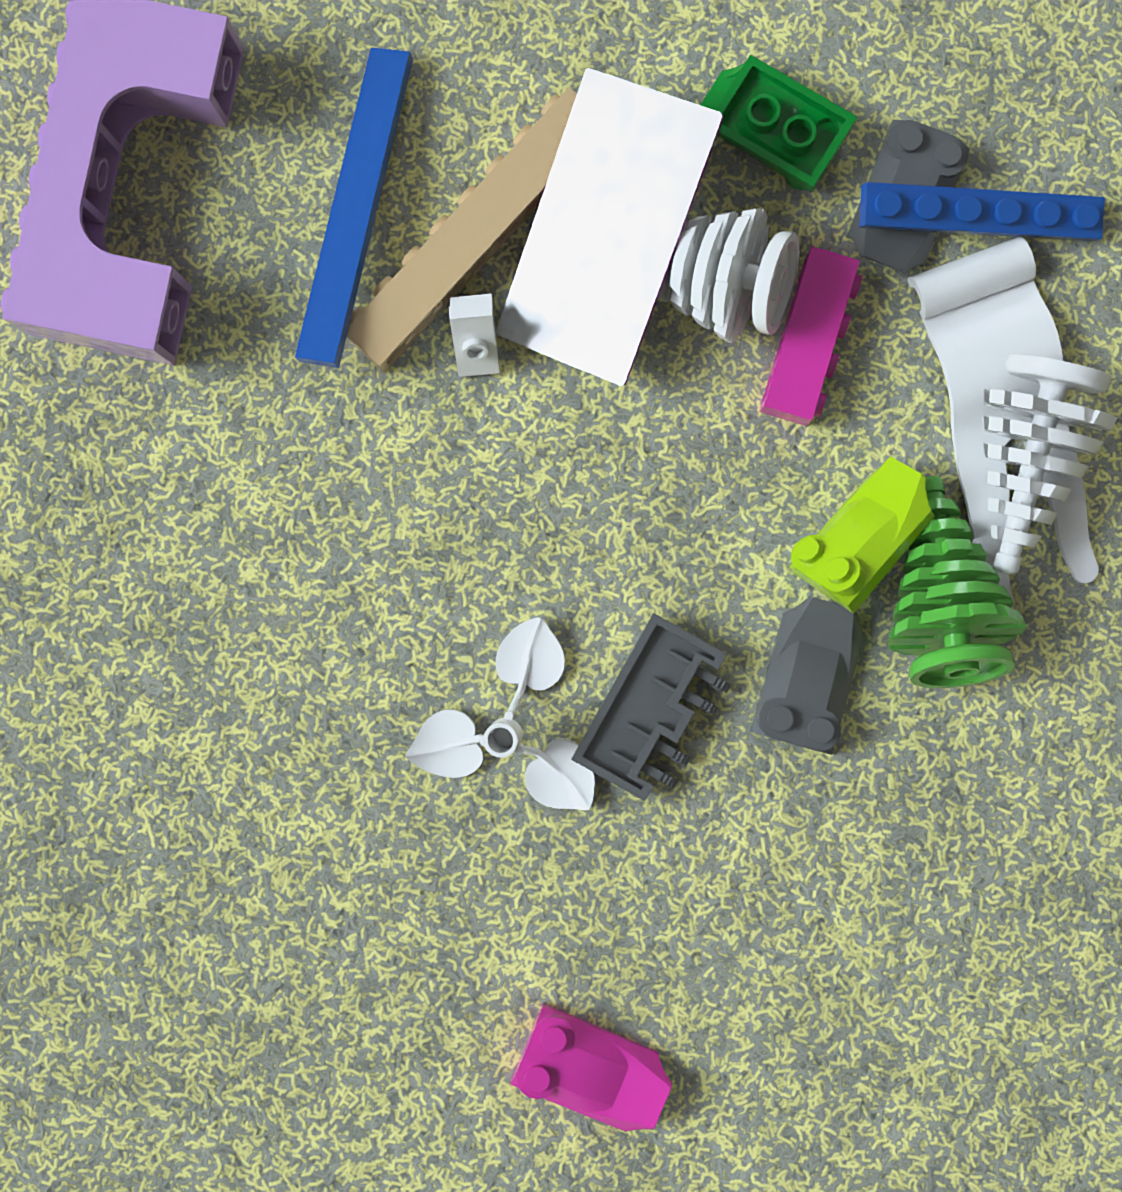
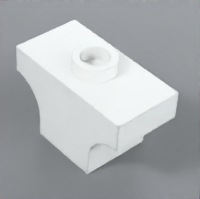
[449,294,500,377]

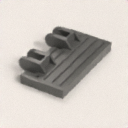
[571,613,731,801]

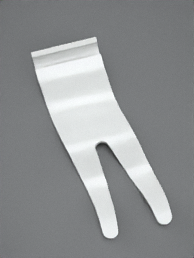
[907,237,1099,608]

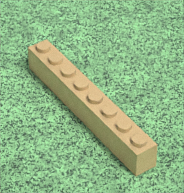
[346,87,577,373]

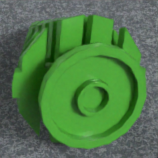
[887,476,1027,688]

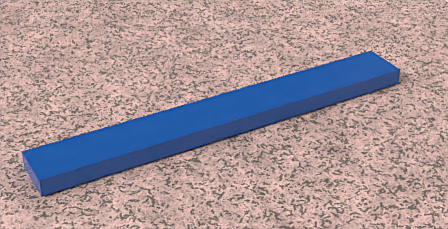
[295,47,413,368]

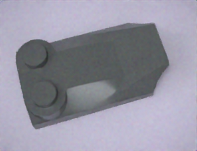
[846,119,970,273]
[750,596,864,755]

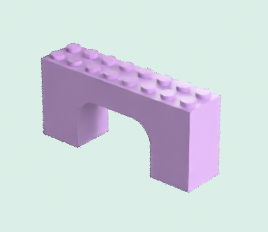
[1,0,245,366]

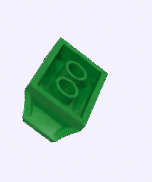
[700,55,858,193]

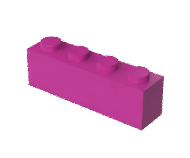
[759,246,862,426]

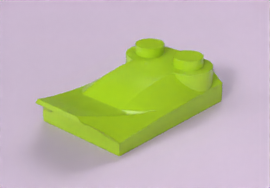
[789,456,935,614]

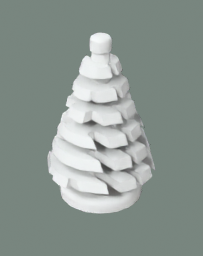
[658,208,800,343]
[983,354,1118,574]

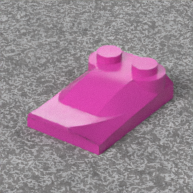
[510,1003,672,1132]

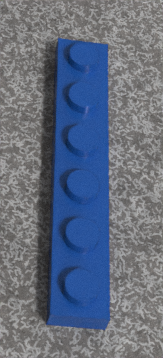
[859,182,1105,241]

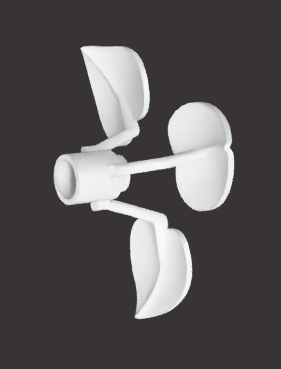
[406,617,595,810]

